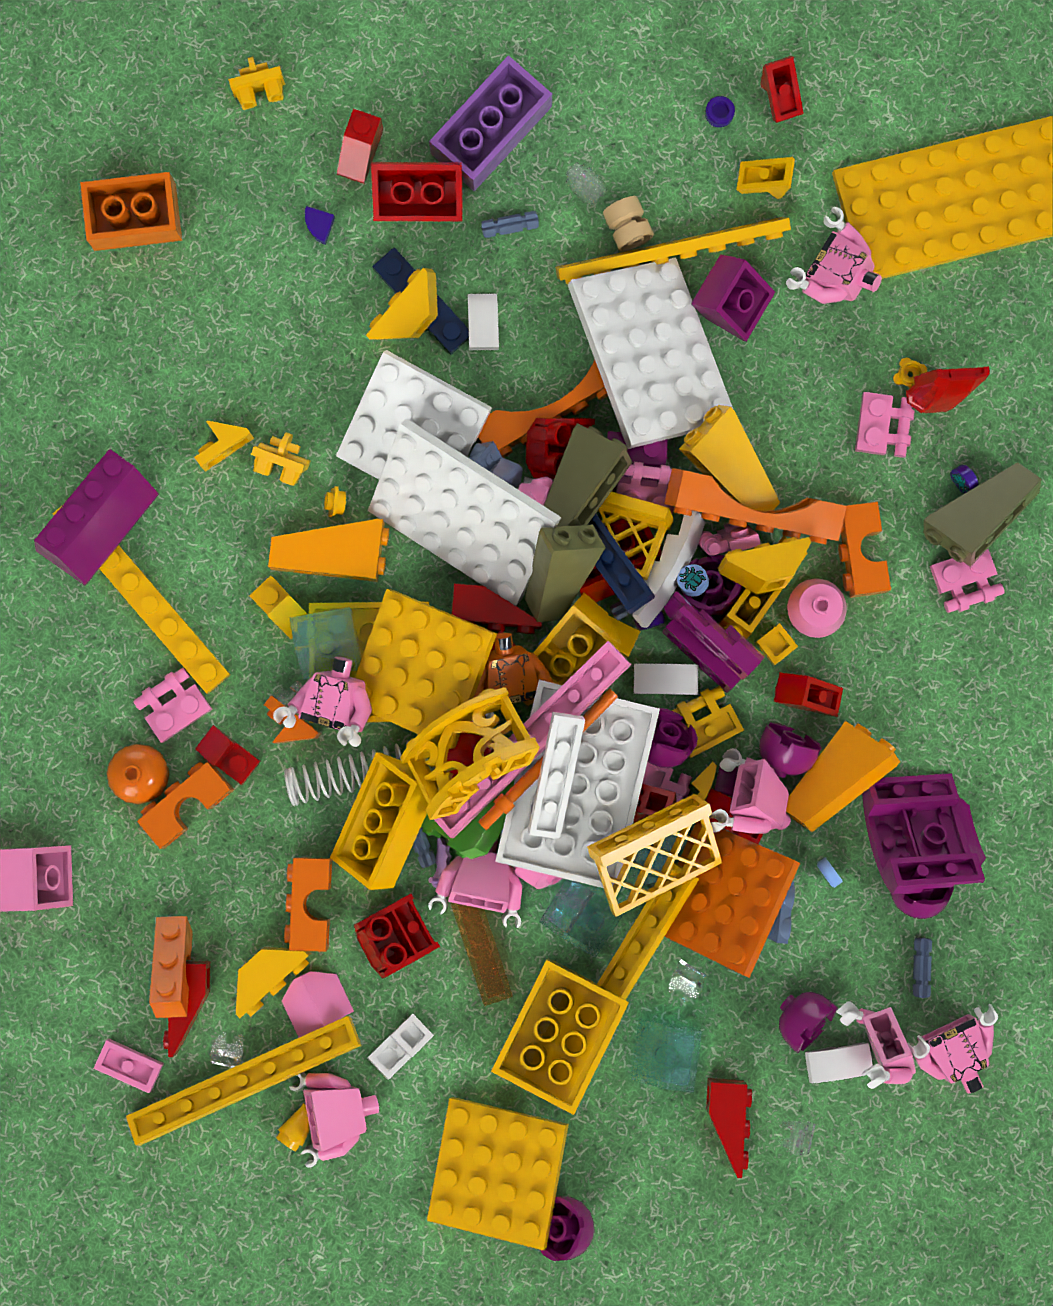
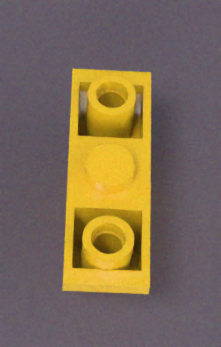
[366,268,438,340]
[718,537,811,594]
[236,947,312,1019]

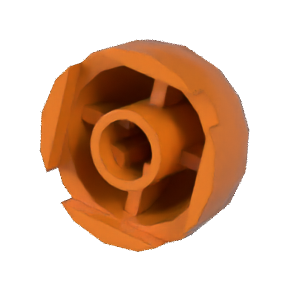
[107,744,169,804]

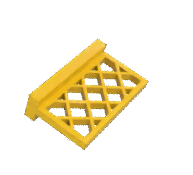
[597,492,674,580]
[587,794,722,917]

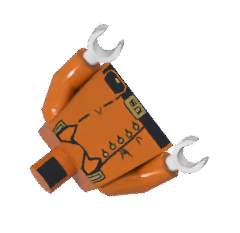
[472,633,554,721]

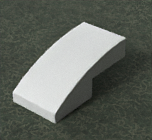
[468,294,499,350]
[634,664,698,695]
[367,1014,434,1080]
[805,1042,873,1083]

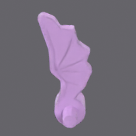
[428,838,452,888]

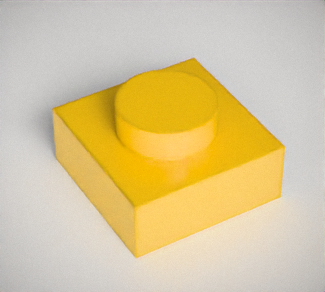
[755,623,799,666]

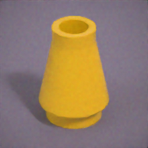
[276,1103,310,1152]

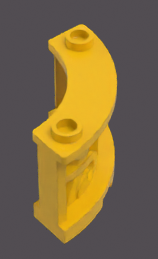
[400,687,540,820]

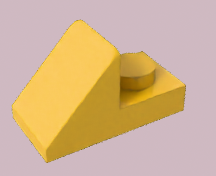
[736,157,795,199]
[194,421,254,472]
[249,576,309,639]

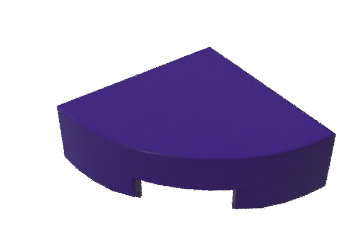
[305,206,335,245]

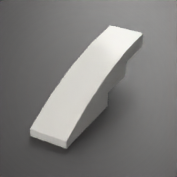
[632,511,706,628]

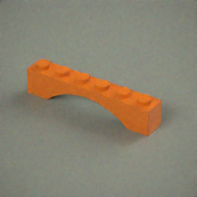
[477,360,608,458]
[664,468,847,545]

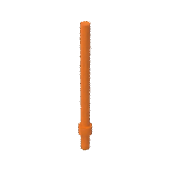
[478,688,618,830]

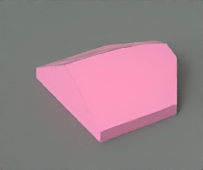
[282,971,354,1038]

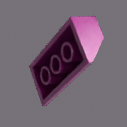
[34,449,159,586]

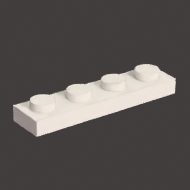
[528,712,585,839]

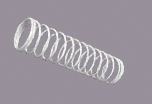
[284,741,435,806]

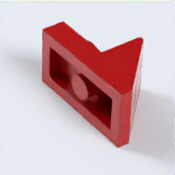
[760,55,804,123]
[195,725,261,785]

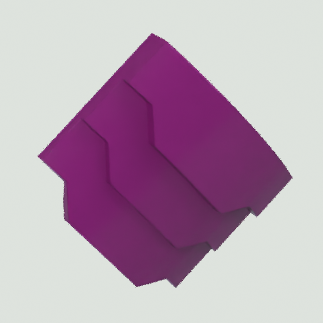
[662,591,765,693]
[862,773,986,895]

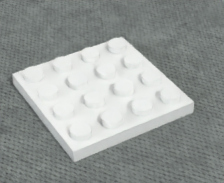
[336,350,492,479]

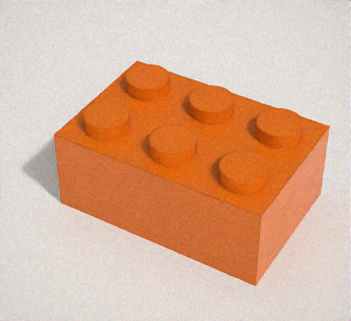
[80,172,182,251]

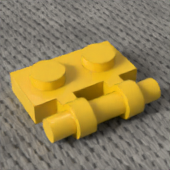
[672,686,744,758]

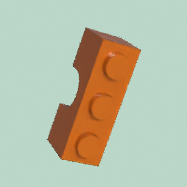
[838,502,891,598]
[137,762,235,849]
[284,857,332,952]
[149,916,193,1018]

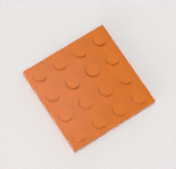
[664,821,800,978]

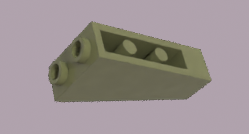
[544,423,632,527]
[923,462,1042,567]
[525,525,606,622]

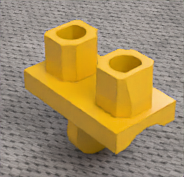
[228,56,285,110]
[251,432,311,486]

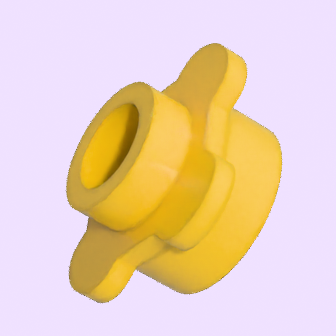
[893,357,927,389]
[324,486,346,517]

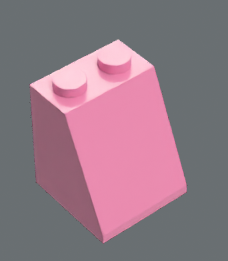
[0,845,73,912]

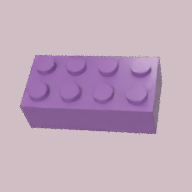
[429,55,553,191]

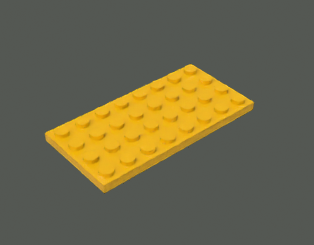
[832,116,1053,279]

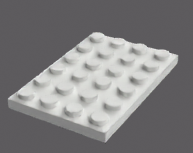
[568,258,733,449]
[368,418,561,606]
[495,680,660,888]

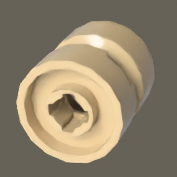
[603,196,654,252]

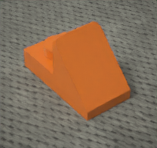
[264,695,321,744]

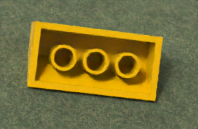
[330,752,437,890]

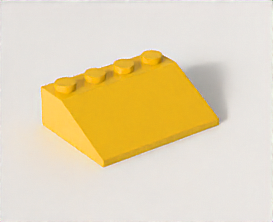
[491,958,629,1115]

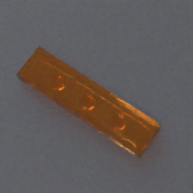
[448,896,513,1006]

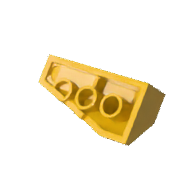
[523,593,622,706]

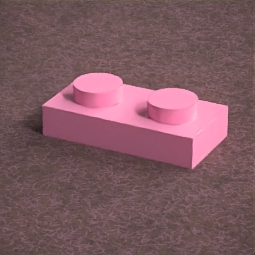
[93,1039,164,1093]

